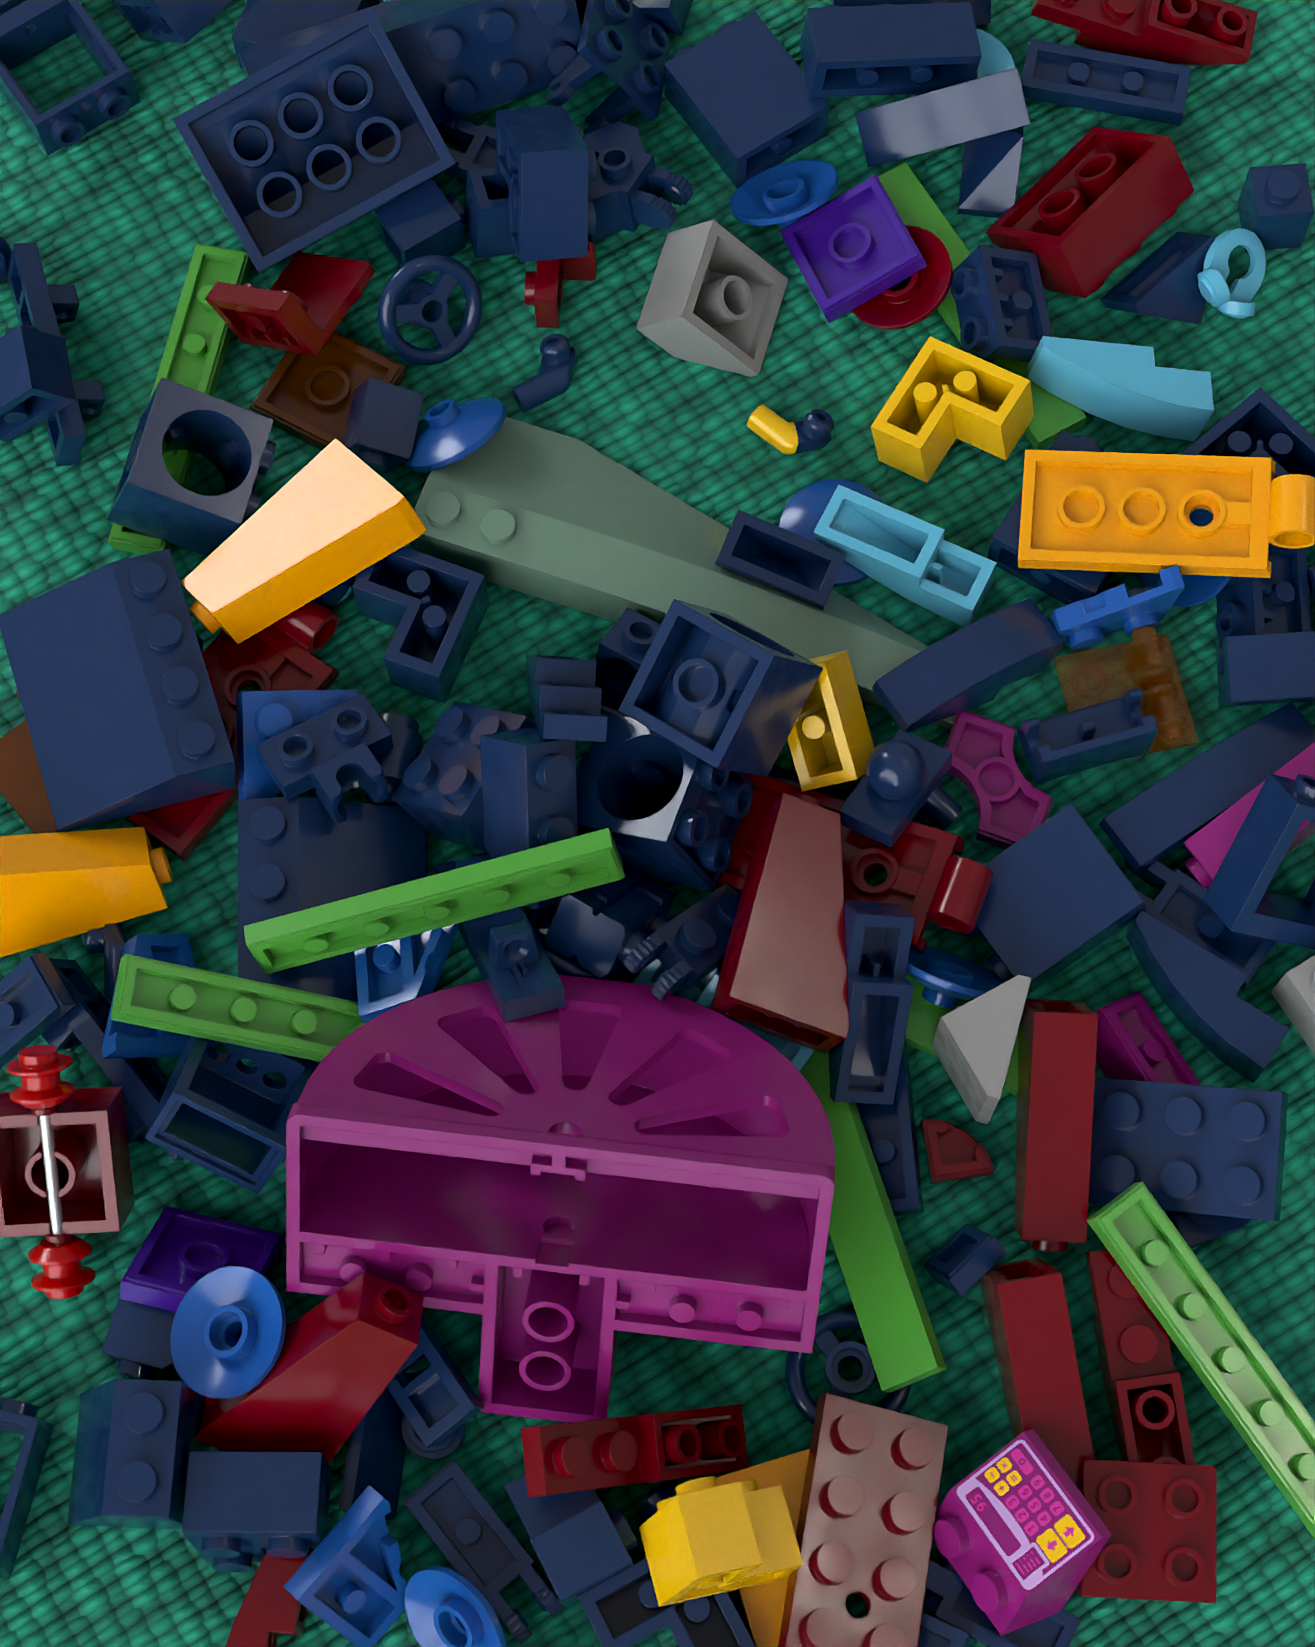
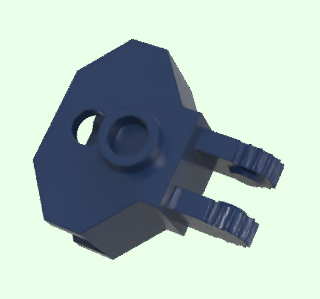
[583,121,694,242]

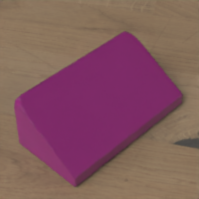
[1095,991,1201,1086]

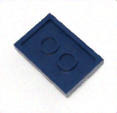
[1088,1078,1288,1221]

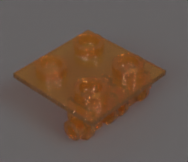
[1053,626,1198,759]

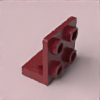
[205,252,375,357]
[1073,1460,1217,1603]

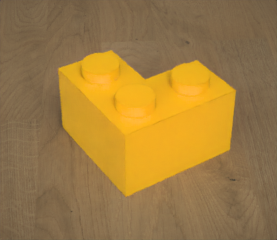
[870,336,1035,483]
[787,650,875,792]
[639,1476,804,1607]

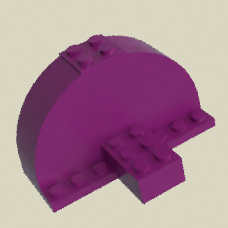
[286,975,835,1423]

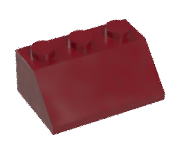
[986,127,1194,298]

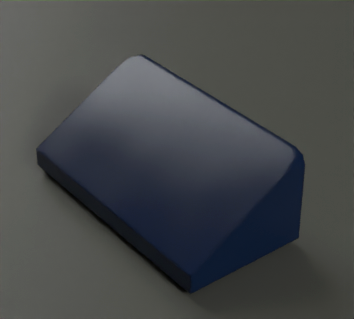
[339,1387,407,1520]

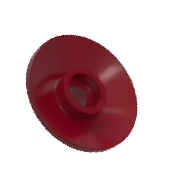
[852,225,953,330]

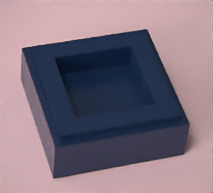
[923,1224,1007,1296]

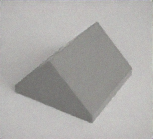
[931,975,1031,1124]

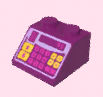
[933,1429,1112,1636]

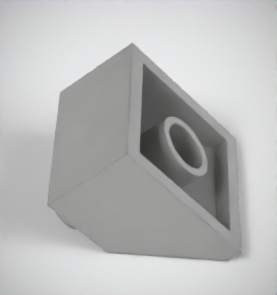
[636,219,789,377]

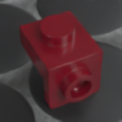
[524,242,597,329]

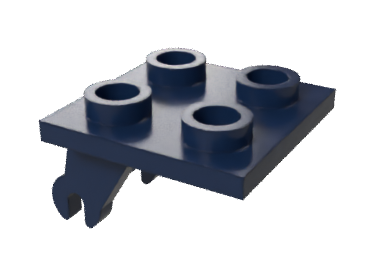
[546,0,672,134]

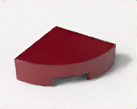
[920,1119,994,1184]

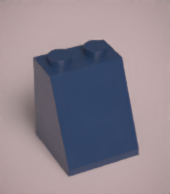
[67,1379,205,1530]

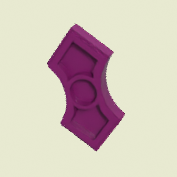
[944,711,1053,850]

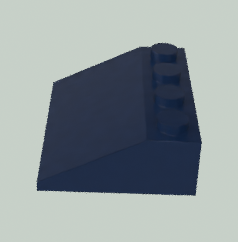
[172,8,456,273]
[0,549,235,832]
[238,796,428,1002]

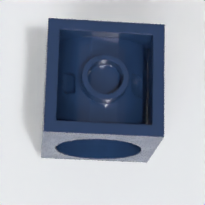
[107,377,276,557]
[618,599,823,776]
[576,713,754,892]

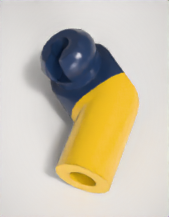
[747,404,834,455]

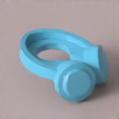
[1197,228,1266,319]

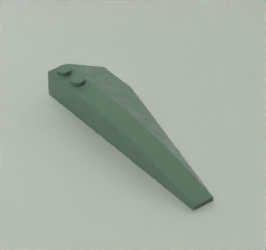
[410,417,967,729]

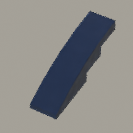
[525,654,608,742]
[1099,702,1315,872]

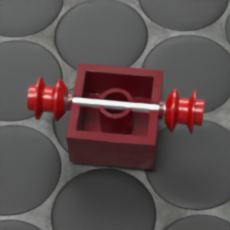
[0,1045,135,1299]

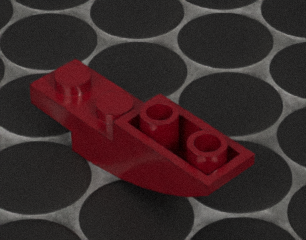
[1030,0,1258,65]
[1086,1250,1195,1465]
[521,1404,749,1497]

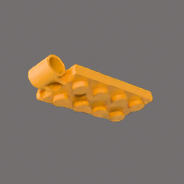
[1018,449,1315,578]

